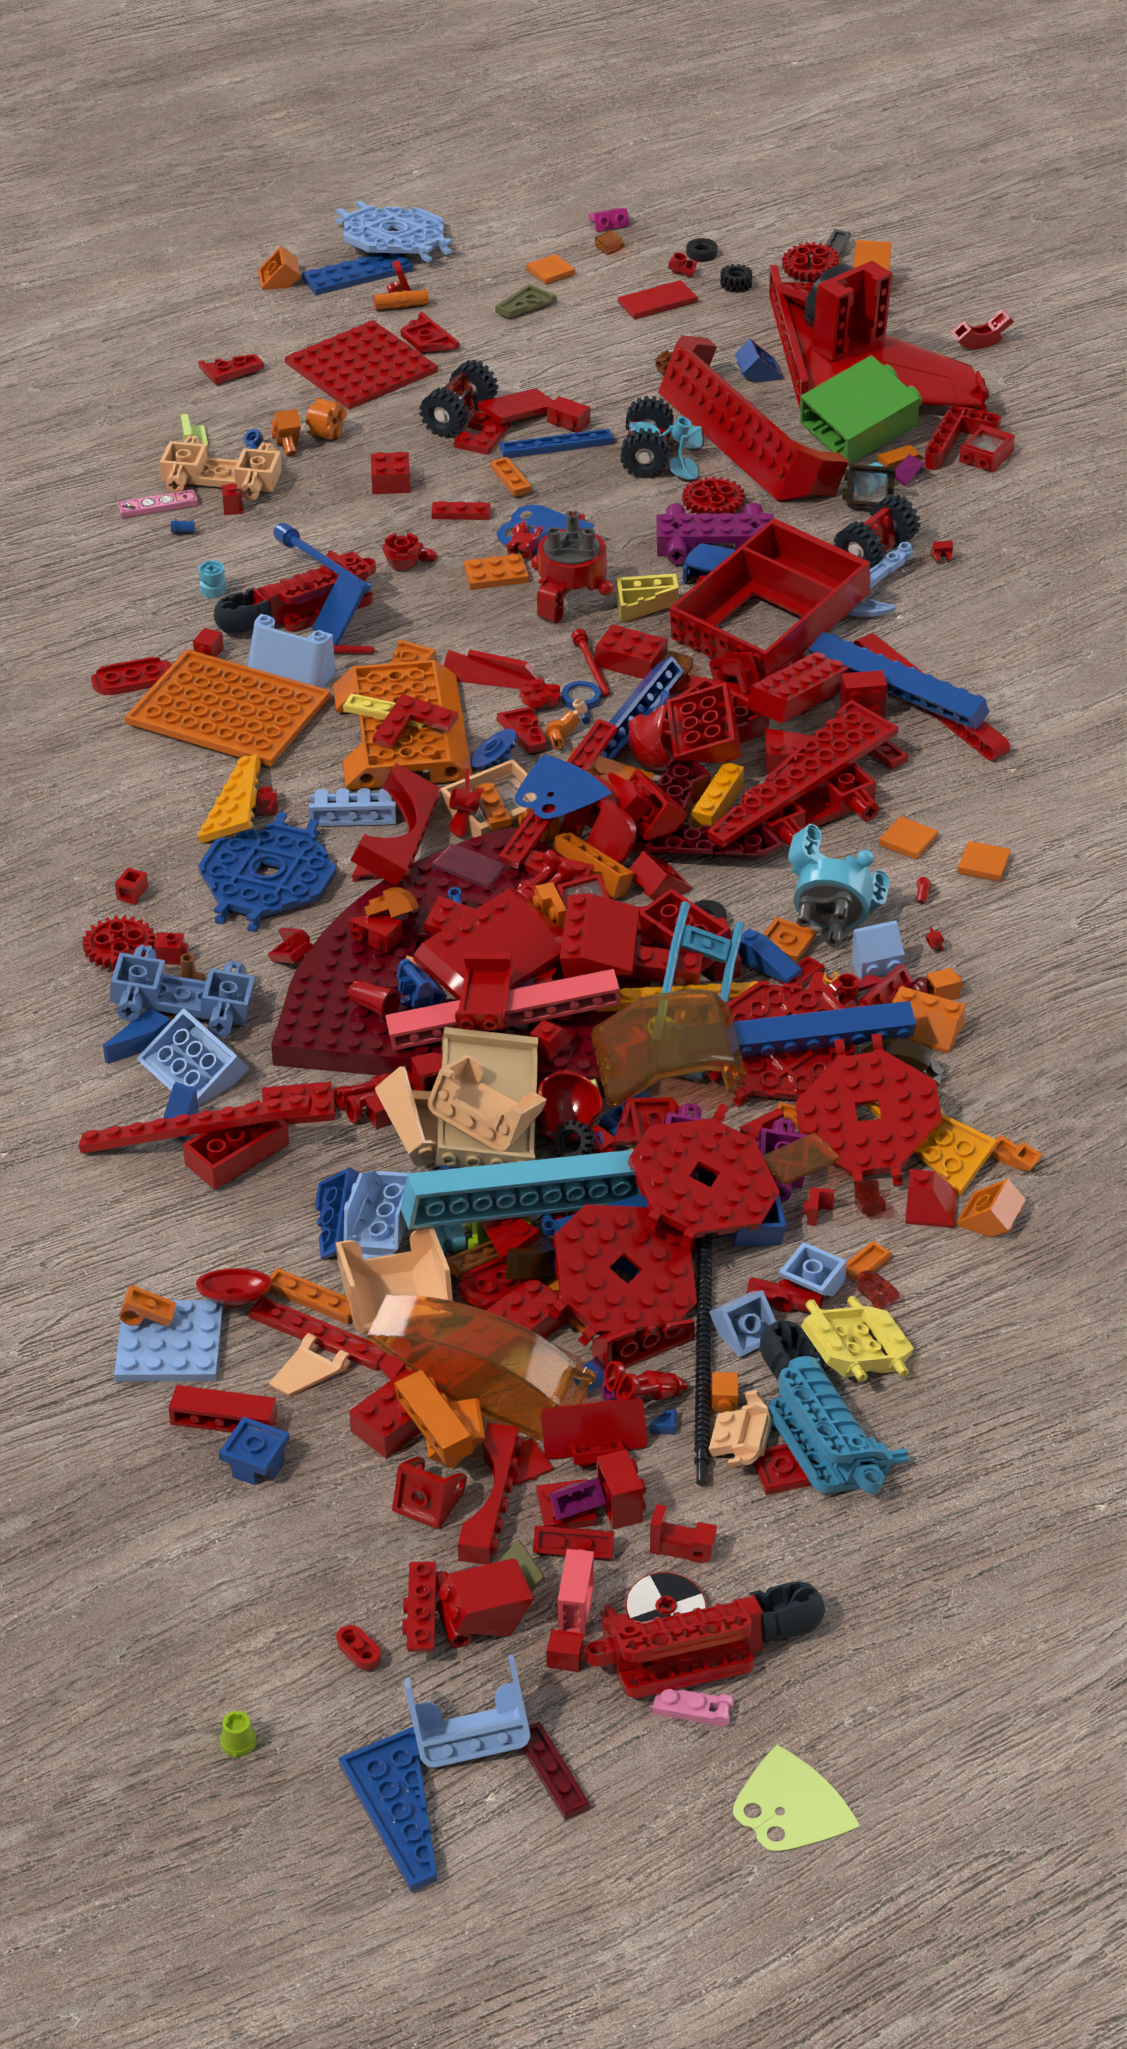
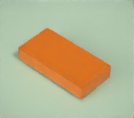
[878,445,920,467]
[846,1241,892,1285]

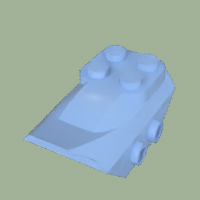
[344,1171,409,1259]

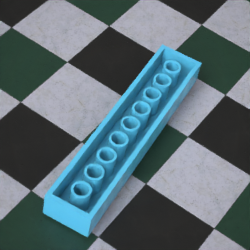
[401,1150,641,1229]

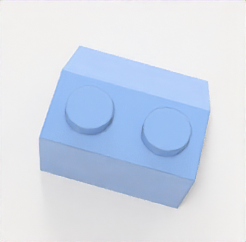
[852,921,905,979]
[779,1242,847,1296]
[709,1290,776,1357]

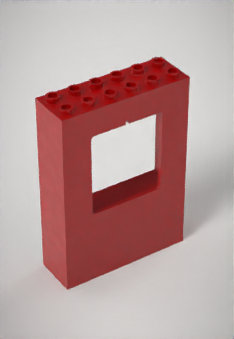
[669,518,870,680]

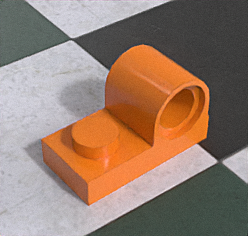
[119,1284,177,1327]

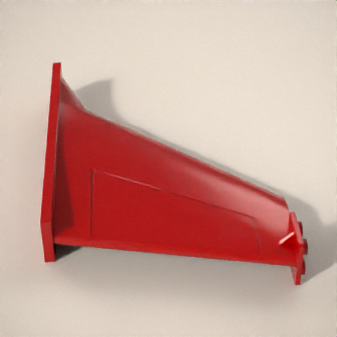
[769,265,989,412]

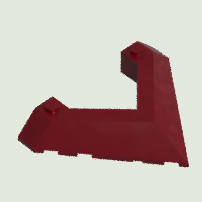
[630,758,784,860]

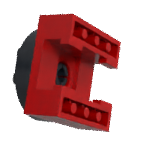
[804,261,892,361]

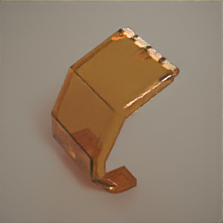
[591,988,746,1106]

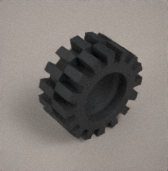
[720,264,753,293]
[550,1120,597,1158]

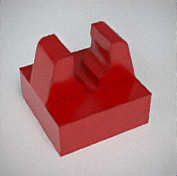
[930,540,954,563]

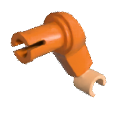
[545,699,588,750]

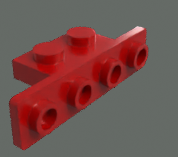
[402,1561,436,1652]

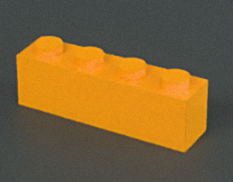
[691,762,744,828]

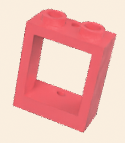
[558,1549,594,1637]

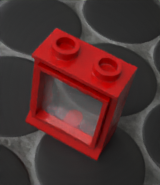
[959,424,1015,473]

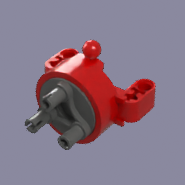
[531,510,614,623]

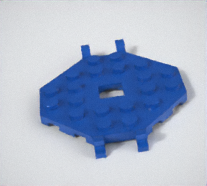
[198,812,337,933]

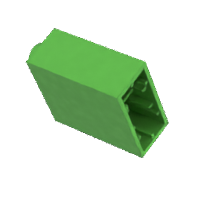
[800,355,922,465]

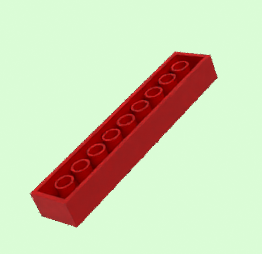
[349,1278,568,1458]

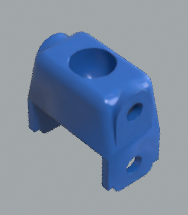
[683,543,735,584]

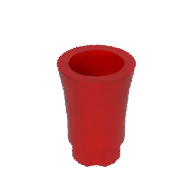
[347,980,401,1019]

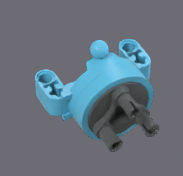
[788,824,890,947]

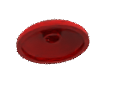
[196,1268,271,1308]

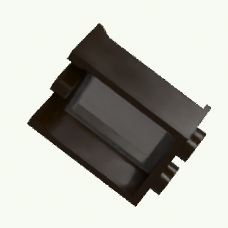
[842,464,896,507]

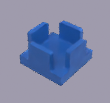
[219,1417,290,1485]

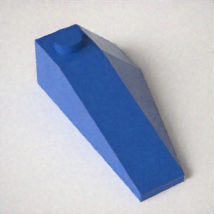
[315,1167,359,1260]

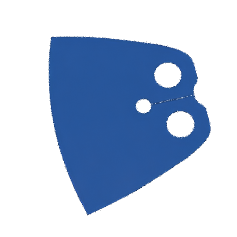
[515,755,612,819]

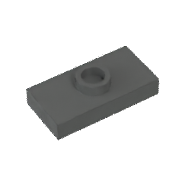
[826,229,851,258]

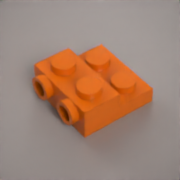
[533,882,566,930]

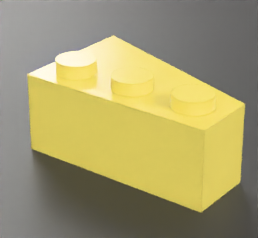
[616,573,679,623]

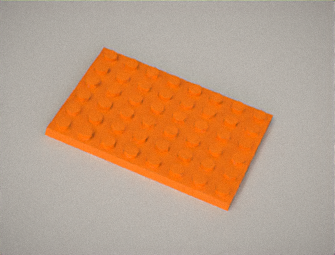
[125,649,331,767]

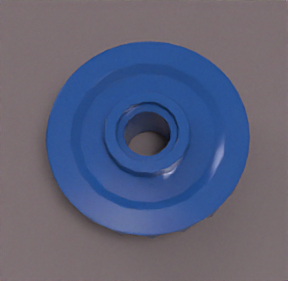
[471,729,518,771]

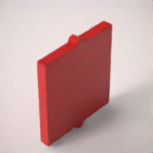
[511,1438,553,1486]

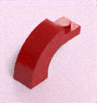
[950,309,1014,349]

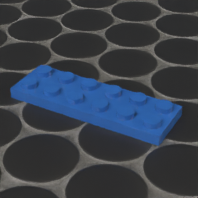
[302,253,413,296]

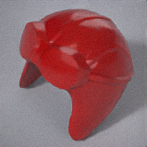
[628,704,674,771]
[535,1070,603,1144]

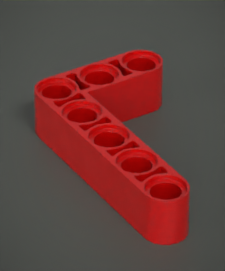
[924,406,1001,470]

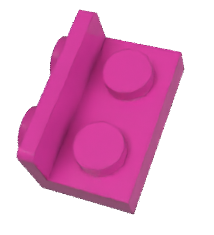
[588,208,629,231]

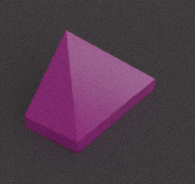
[895,454,924,486]
[549,1478,606,1520]

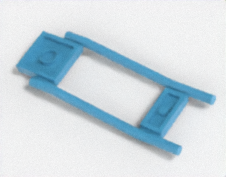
[651,902,745,1082]

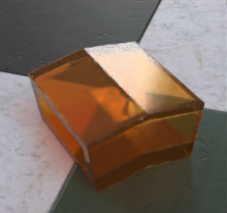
[595,229,625,255]

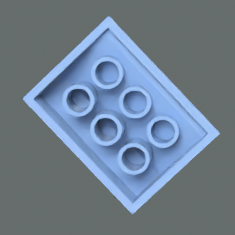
[136,1008,250,1106]

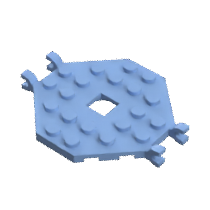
[336,201,452,262]

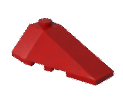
[628,768,687,840]
[592,1319,695,1368]

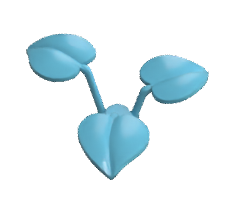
[629,416,703,480]

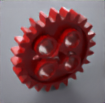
[782,241,839,282]
[682,476,745,514]
[82,915,156,971]

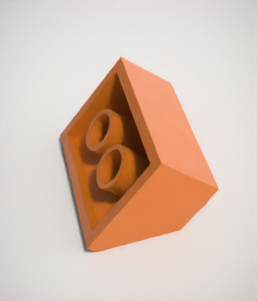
[892,986,966,1054]

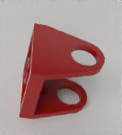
[392,1456,467,1529]

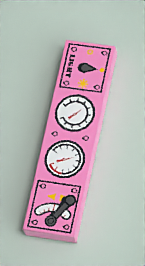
[118,490,198,518]

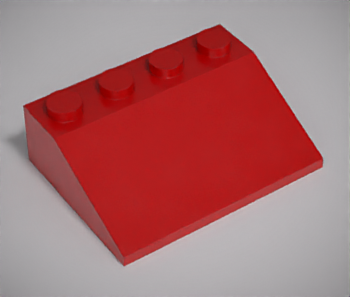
[666,682,742,763]
[560,893,640,978]

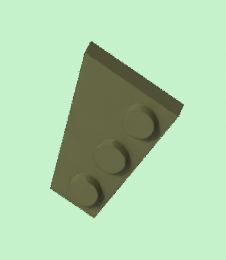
[495,284,557,318]

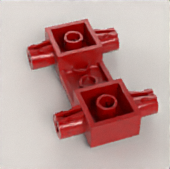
[742,763,879,848]

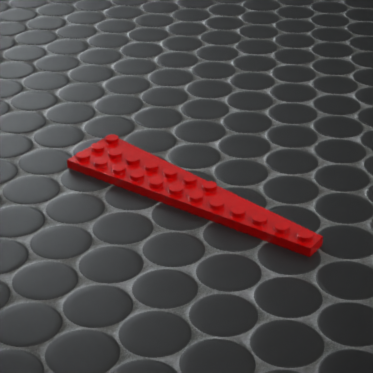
[707,699,899,847]

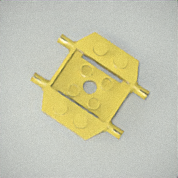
[801,1296,914,1382]

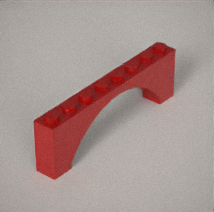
[350,763,441,886]

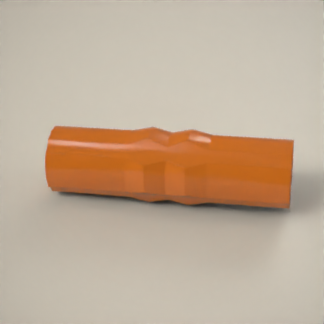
[373,289,429,310]

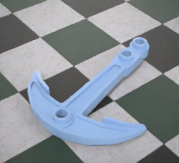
[846,542,913,617]

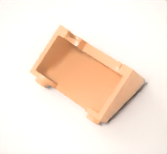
[428,1054,547,1151]

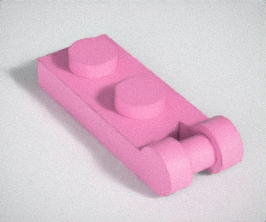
[652,1689,734,1727]

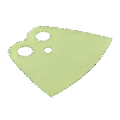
[733,1744,860,1851]

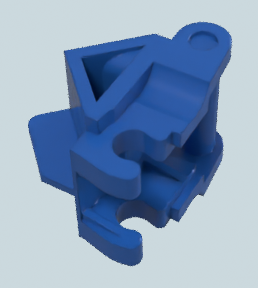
[396,958,447,1009]

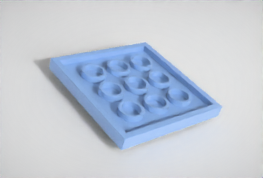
[114,1300,224,1381]

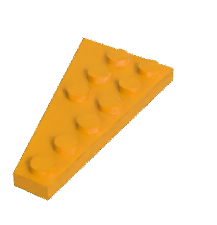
[197,754,261,843]
[864,1103,997,1196]

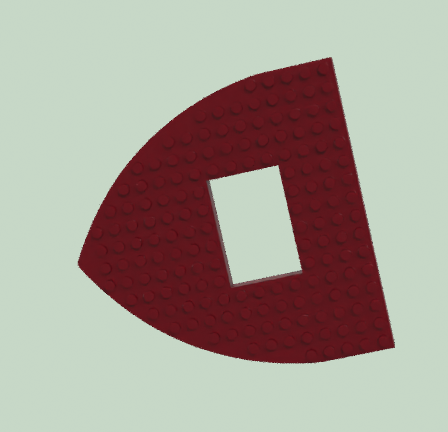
[271,827,653,1099]

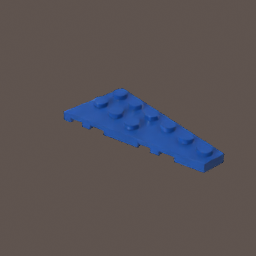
[338,1727,437,1892]

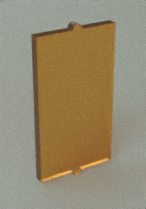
[763,1132,840,1185]

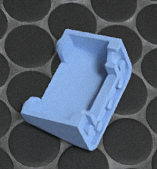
[247,614,335,688]

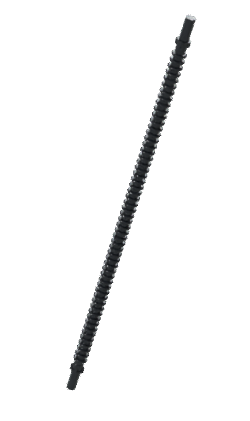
[694,1172,713,1486]

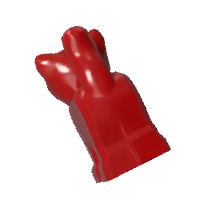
[506,520,543,559]

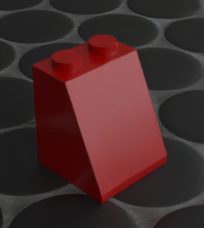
[438,1559,534,1636]

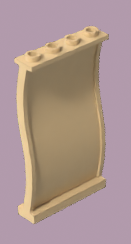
[435,1027,538,1168]

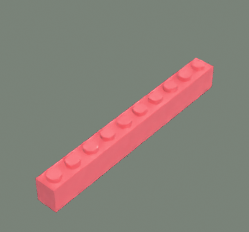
[386,969,621,1051]

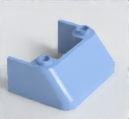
[405,1654,530,1767]

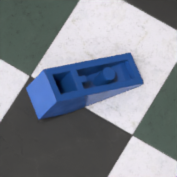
[738,928,802,983]
[103,1008,170,1064]

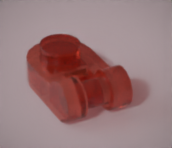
[856,1270,900,1310]

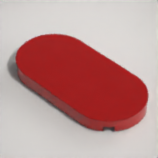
[91,657,172,695]
[459,1257,544,1309]

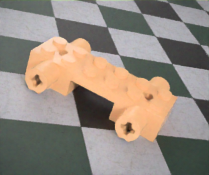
[160,435,282,501]

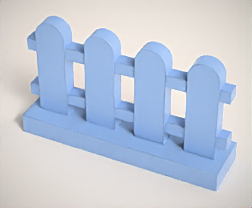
[309,788,396,826]

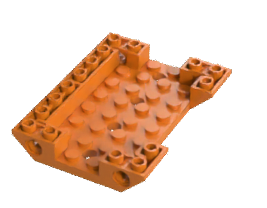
[333,660,473,790]

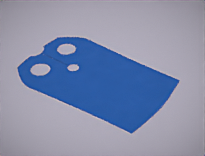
[496,505,595,553]

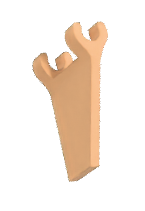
[269,1333,351,1397]

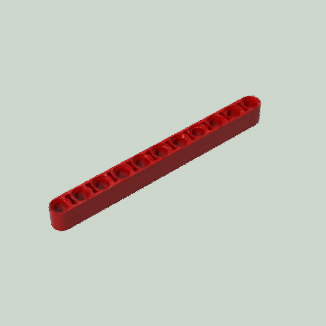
[853,633,1010,761]

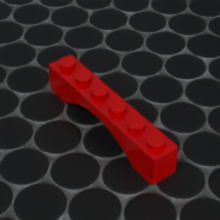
[458,1423,523,1565]

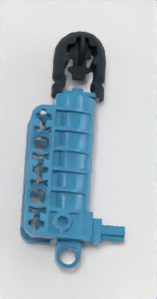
[759,1320,909,1493]

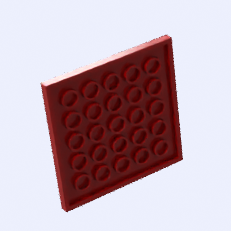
[285,320,438,410]

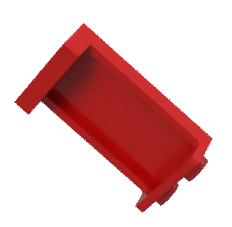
[455,952,514,1030]

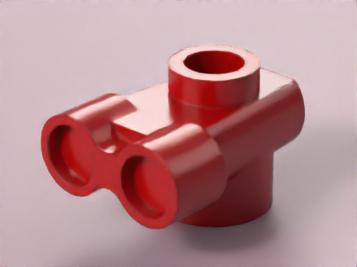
[668,252,697,277]

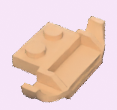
[709,1390,773,1469]

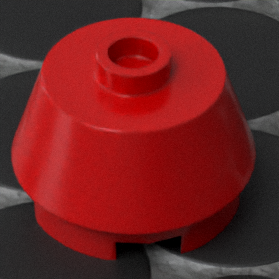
[382,533,422,570]

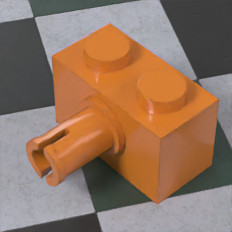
[270,409,301,456]

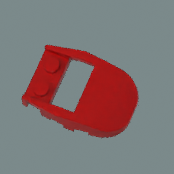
[559,797,636,864]

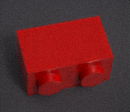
[547,396,591,433]

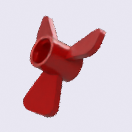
[449,768,484,838]
[809,972,882,1008]

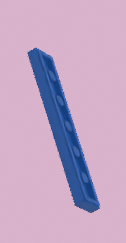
[499,428,614,458]

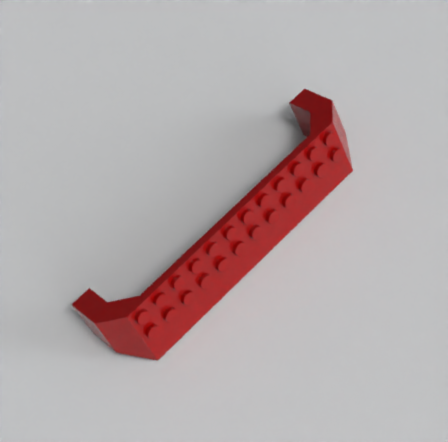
[658,335,849,501]

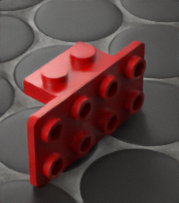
[540,1397,647,1467]

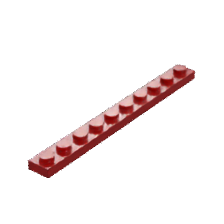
[499,719,617,869]
[78,1095,313,1153]

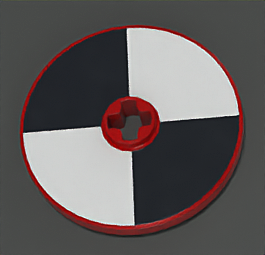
[625,1572,707,1622]

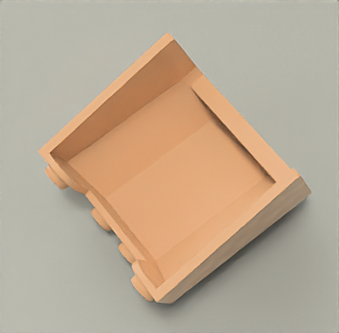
[375,1066,440,1168]
[336,1227,454,1346]

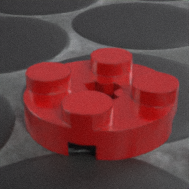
[519,679,561,708]

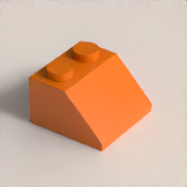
[258,246,301,290]
[956,1179,1026,1237]
[426,1398,485,1468]

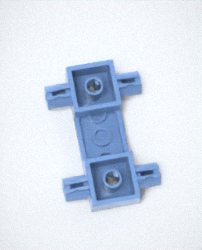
[109,945,255,1037]

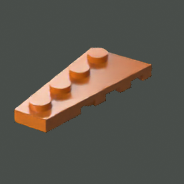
[390,639,436,679]

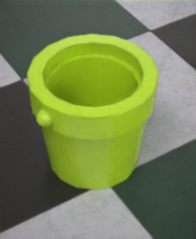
[220,1711,257,1757]

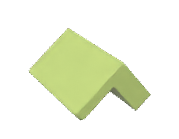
[180,414,208,449]

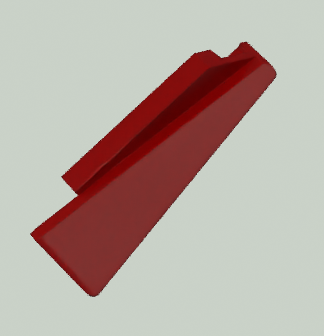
[444,649,544,689]

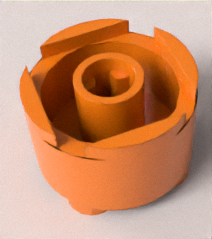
[306,398,347,440]

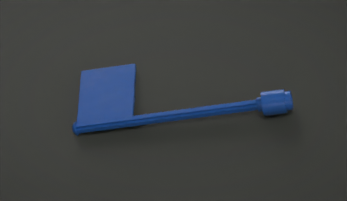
[273,523,372,646]

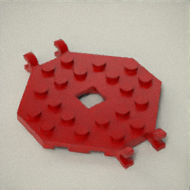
[708,978,865,1108]
[795,1033,943,1193]
[627,1103,779,1251]
[548,1204,697,1347]

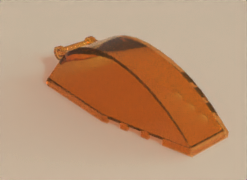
[366,1295,597,1442]

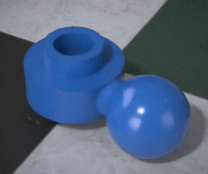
[243,429,263,449]

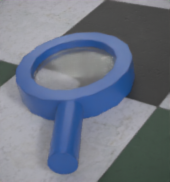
[562,681,601,724]

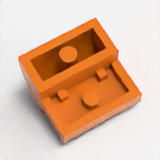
[364,887,419,917]

